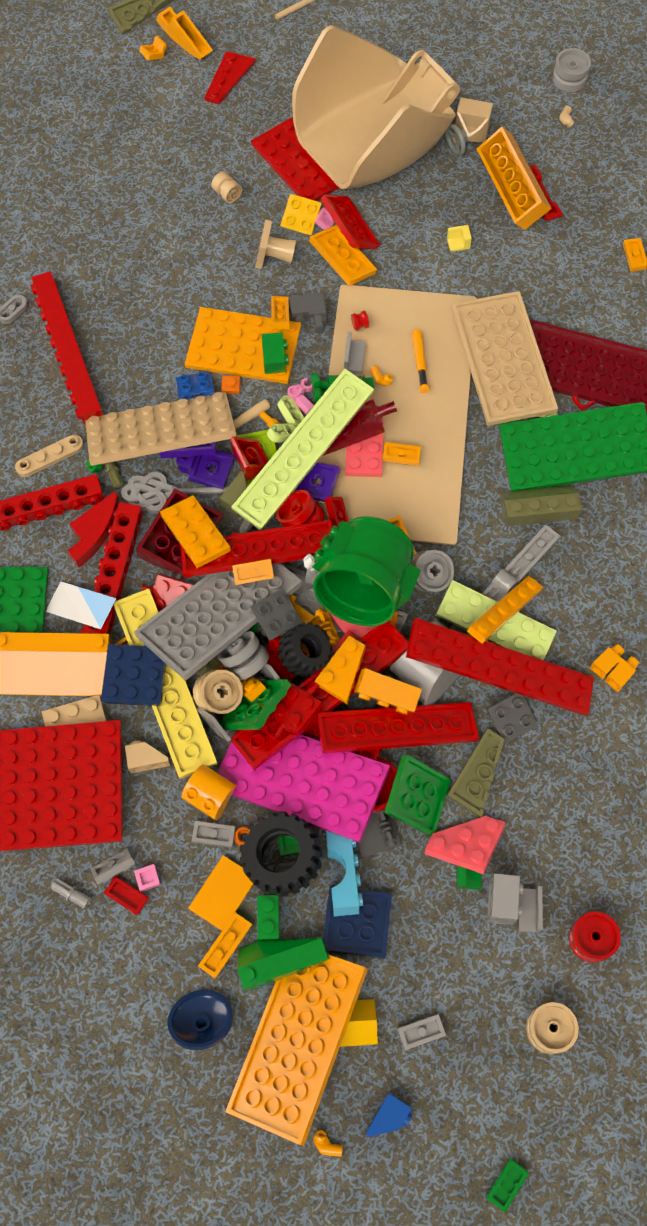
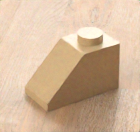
[125,741,171,774]

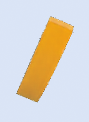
[156,7,213,60]

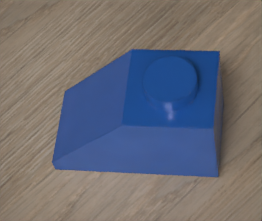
[365,1093,413,1137]

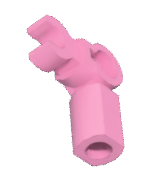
[287,378,314,415]

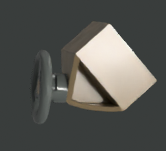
[445,98,493,156]

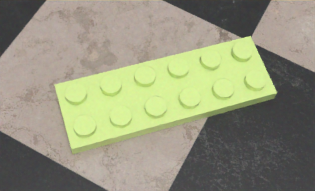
[436,580,557,660]

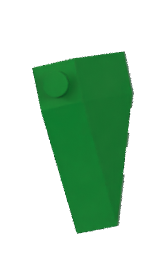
[237,938,329,991]

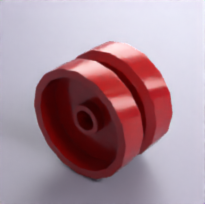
[276,490,325,527]
[568,911,621,963]

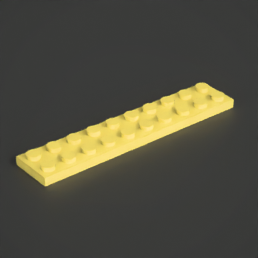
[114,589,218,779]

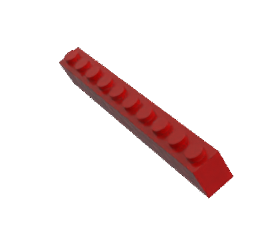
[30,271,103,425]

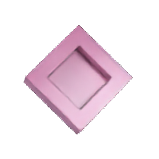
[315,207,334,230]
[134,864,161,892]

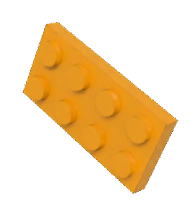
[309,225,377,286]
[160,495,231,568]

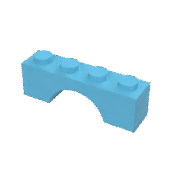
[326,831,363,916]

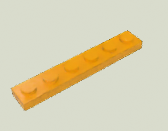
[467,576,543,644]

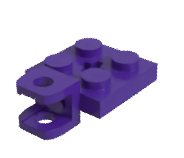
[176,451,235,490]
[295,462,341,502]

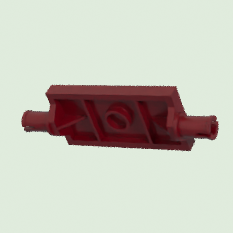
[323,399,397,456]

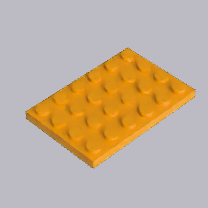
[185,307,302,384]

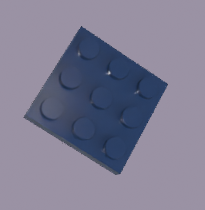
[101,644,166,706]
[323,886,392,959]

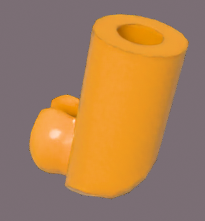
[313,1130,343,1157]

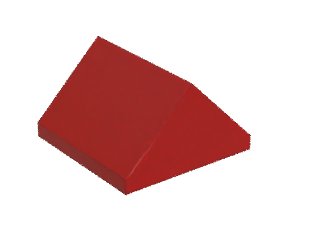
[230,436,269,481]

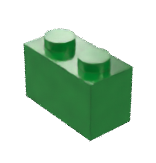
[262,332,289,374]
[257,895,280,941]

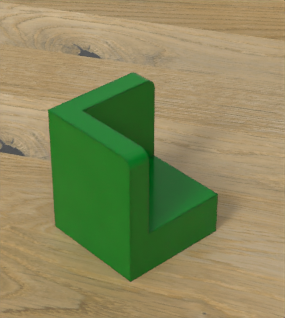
[456,866,482,890]

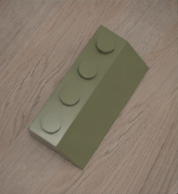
[499,485,582,527]

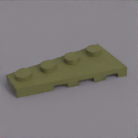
[108,0,170,36]
[446,728,505,818]

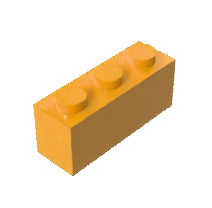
[354,669,422,715]

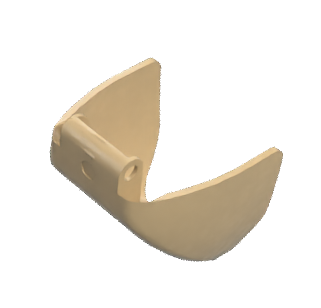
[292,25,460,189]

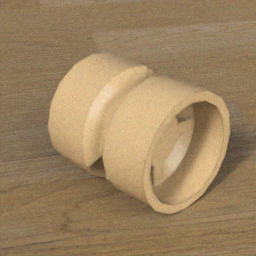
[211,171,242,204]

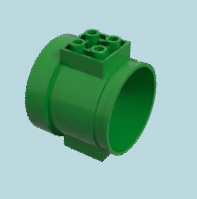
[312,516,421,626]

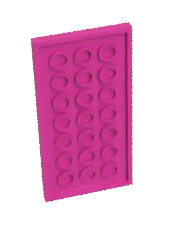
[217,730,390,843]

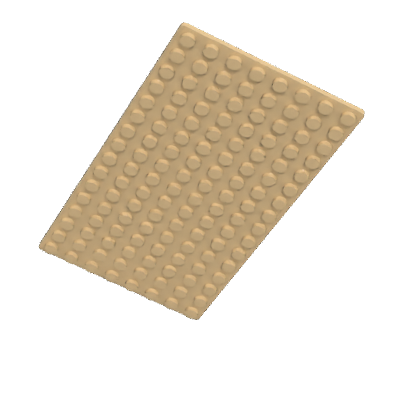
[314,285,477,546]

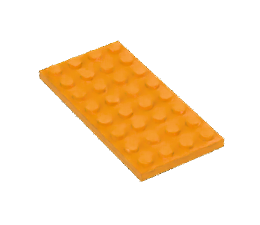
[225,955,368,1146]

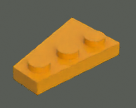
[314,636,366,705]

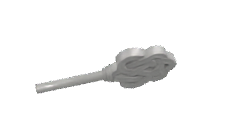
[121,472,228,514]

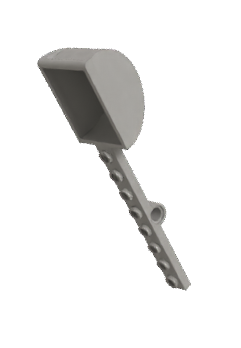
[382,525,560,706]

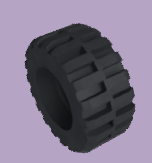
[239,811,323,897]

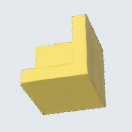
[447,225,472,251]

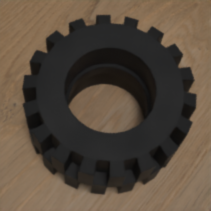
[277,622,332,677]

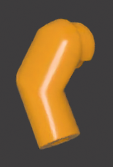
[370,366,393,386]

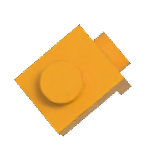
[139,36,167,61]

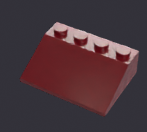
[136,488,223,576]

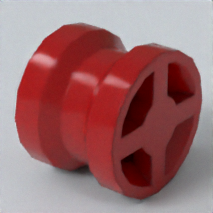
[351,310,369,331]

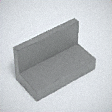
[344,332,365,375]
[518,886,543,933]

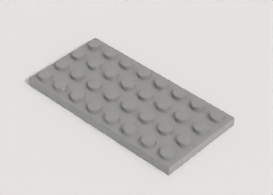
[134,563,303,681]

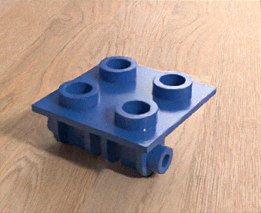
[176,371,215,399]

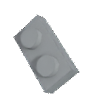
[191,821,236,848]
[91,848,135,885]
[397,1014,446,1051]

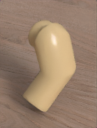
[559,106,574,128]

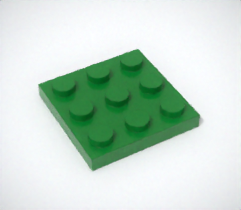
[219,679,292,730]
[384,755,451,836]

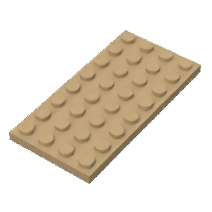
[452,291,558,426]
[85,392,237,466]

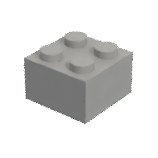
[487,873,523,925]

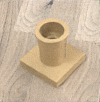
[255,220,296,269]

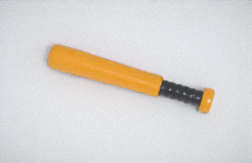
[411,329,430,393]

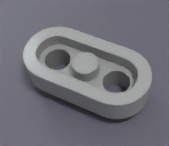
[0,295,28,324]

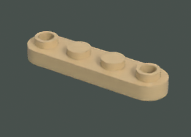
[15,435,84,477]

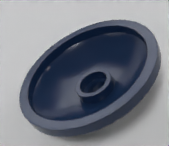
[168,990,233,1050]

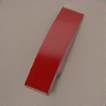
[67,492,119,568]

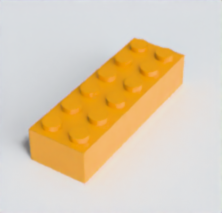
[477,127,552,230]

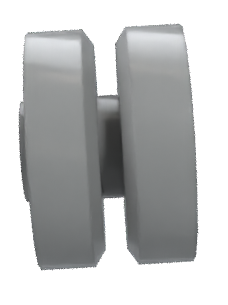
[552,48,591,92]
[410,550,454,592]
[218,631,269,681]

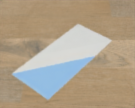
[46,582,116,629]

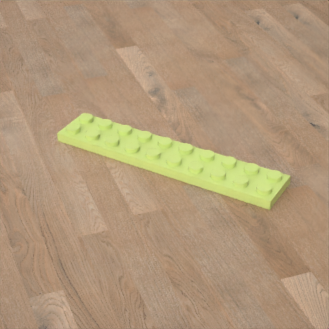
[231,369,374,530]

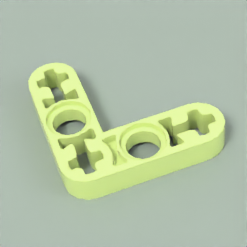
[267,395,304,443]

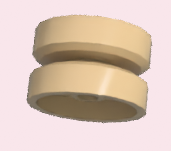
[193,670,243,714]
[526,1002,579,1055]

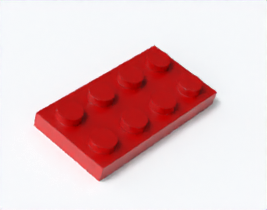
[321,194,380,249]

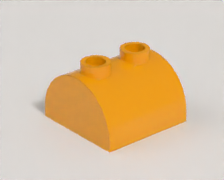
[181,764,236,820]

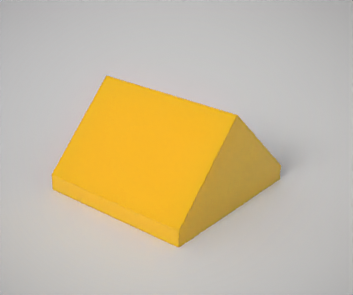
[340,999,378,1047]

